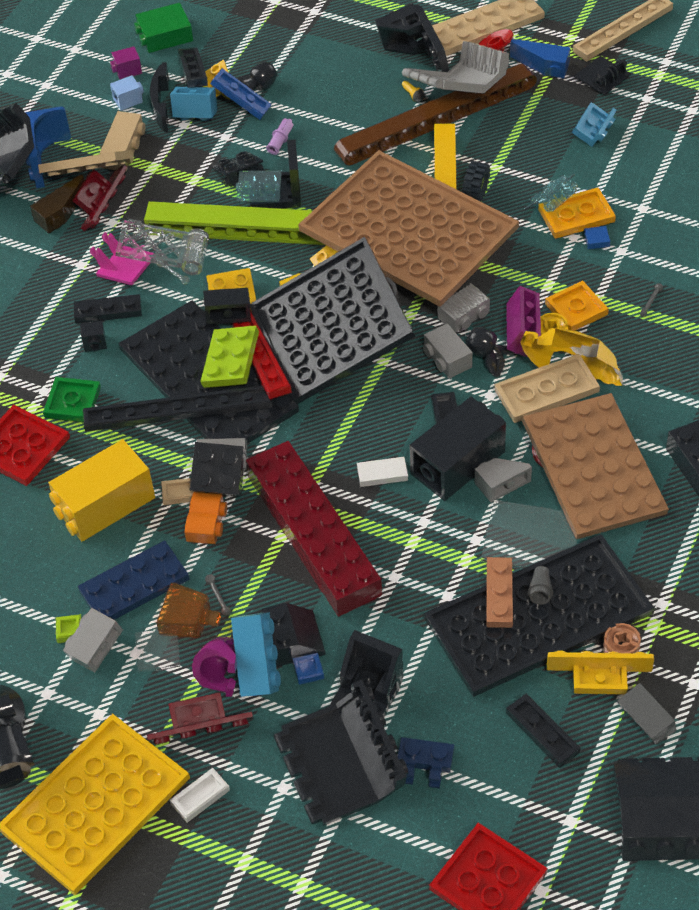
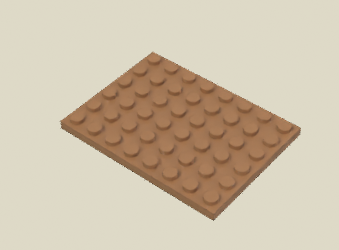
[298,150,519,307]

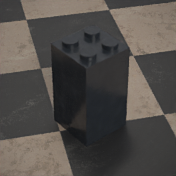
[410,396,506,501]

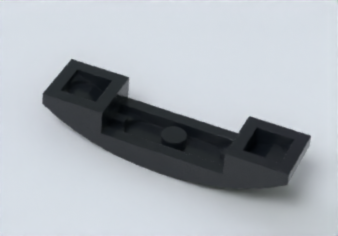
[150,62,169,132]

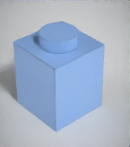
[110,75,144,110]

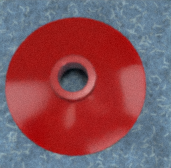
[479,29,514,51]

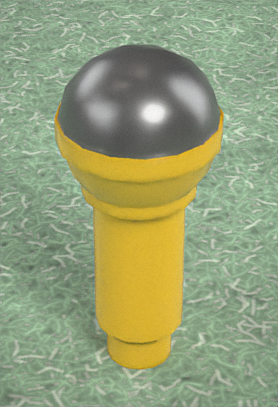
[402,81,425,102]

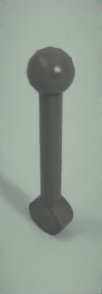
[640,283,663,317]
[205,574,231,616]

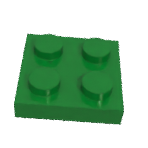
[43,377,101,422]

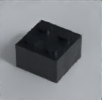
[190,442,246,497]

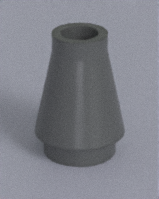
[528,566,553,605]

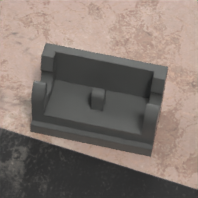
[617,683,677,744]

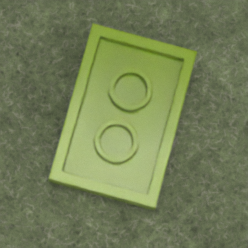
[200,325,259,388]

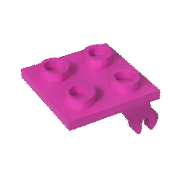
[90,232,156,285]

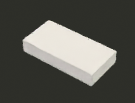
[357,457,408,487]
[170,768,230,823]

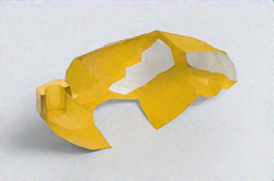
[520,328,623,386]

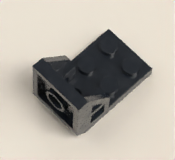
[375,4,450,72]
[329,630,404,717]

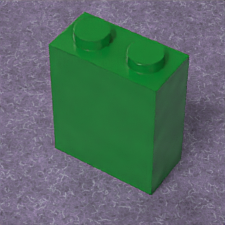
[134,2,193,53]

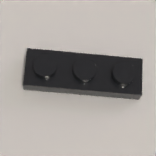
[74,294,142,324]
[506,693,580,768]

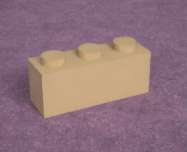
[100,111,145,171]

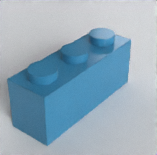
[231,612,281,697]

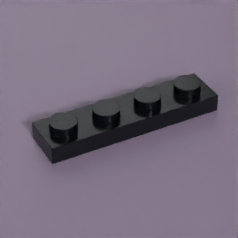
[178,47,208,88]

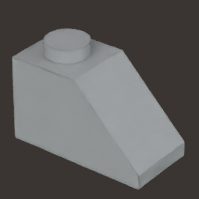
[475,458,532,502]

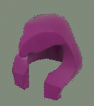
[192,637,237,697]

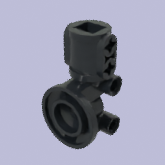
[0,672,35,789]

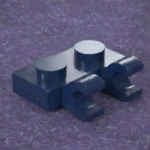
[398,737,454,789]

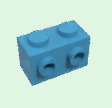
[170,87,217,120]

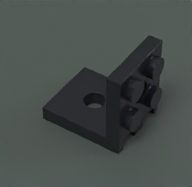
[248,139,301,209]

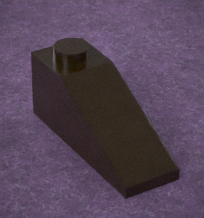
[30,175,84,234]

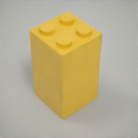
[48,439,155,542]

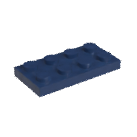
[77,540,190,620]

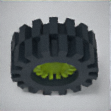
[462,161,491,202]

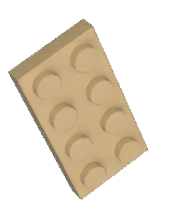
[38,150,133,176]
[494,354,600,423]

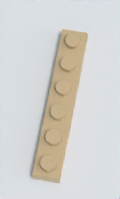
[573,0,673,62]

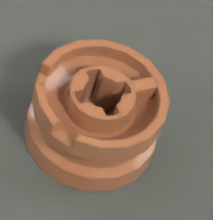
[603,623,641,654]

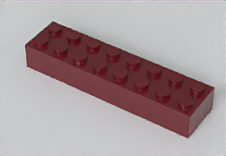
[246,441,382,617]

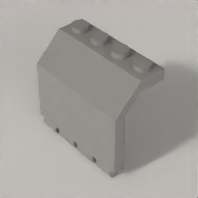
[402,41,509,93]

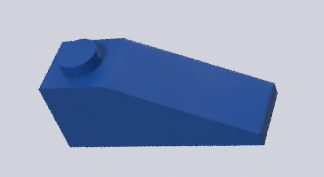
[510,39,570,79]

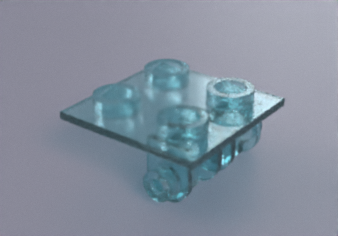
[236,170,282,202]
[524,173,578,212]

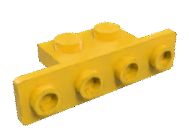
[547,651,654,694]

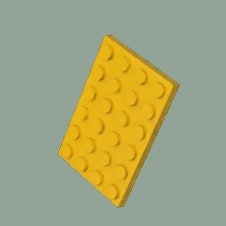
[0,713,190,895]

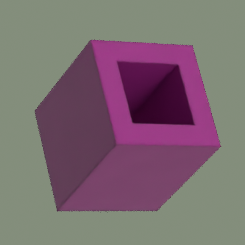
[110,46,142,80]

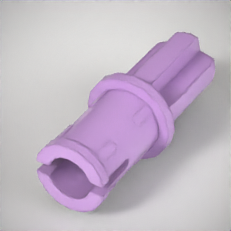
[266,118,293,155]

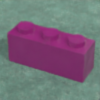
[506,286,541,357]

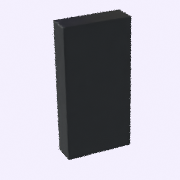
[431,392,457,424]

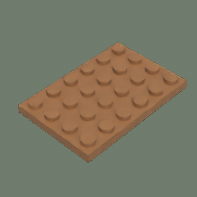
[522,393,669,540]

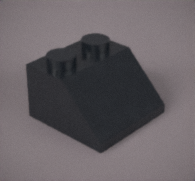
[262,603,326,667]

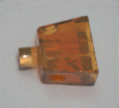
[156,582,221,638]

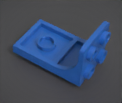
[25,107,71,188]

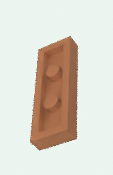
[487,557,513,628]

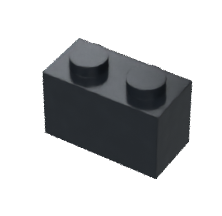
[203,288,251,325]

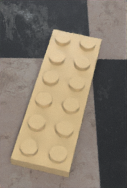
[432,0,545,56]

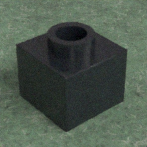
[80,321,107,352]

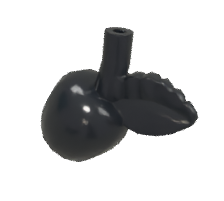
[238,61,278,91]
[466,327,514,377]

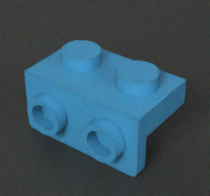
[572,102,617,147]

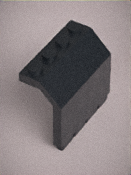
[0,102,34,186]
[273,679,409,826]
[614,757,699,861]

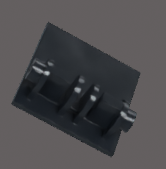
[574,56,631,95]
[211,151,264,187]

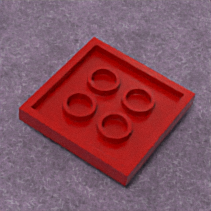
[0,404,70,486]
[429,822,548,910]

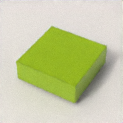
[56,614,82,643]

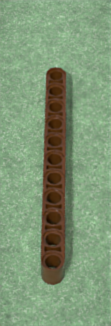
[334,64,537,166]

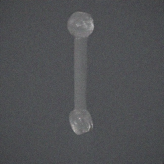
[156,258,190,285]

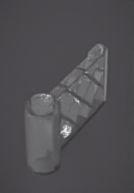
[115,219,209,275]

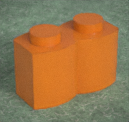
[185,492,227,544]

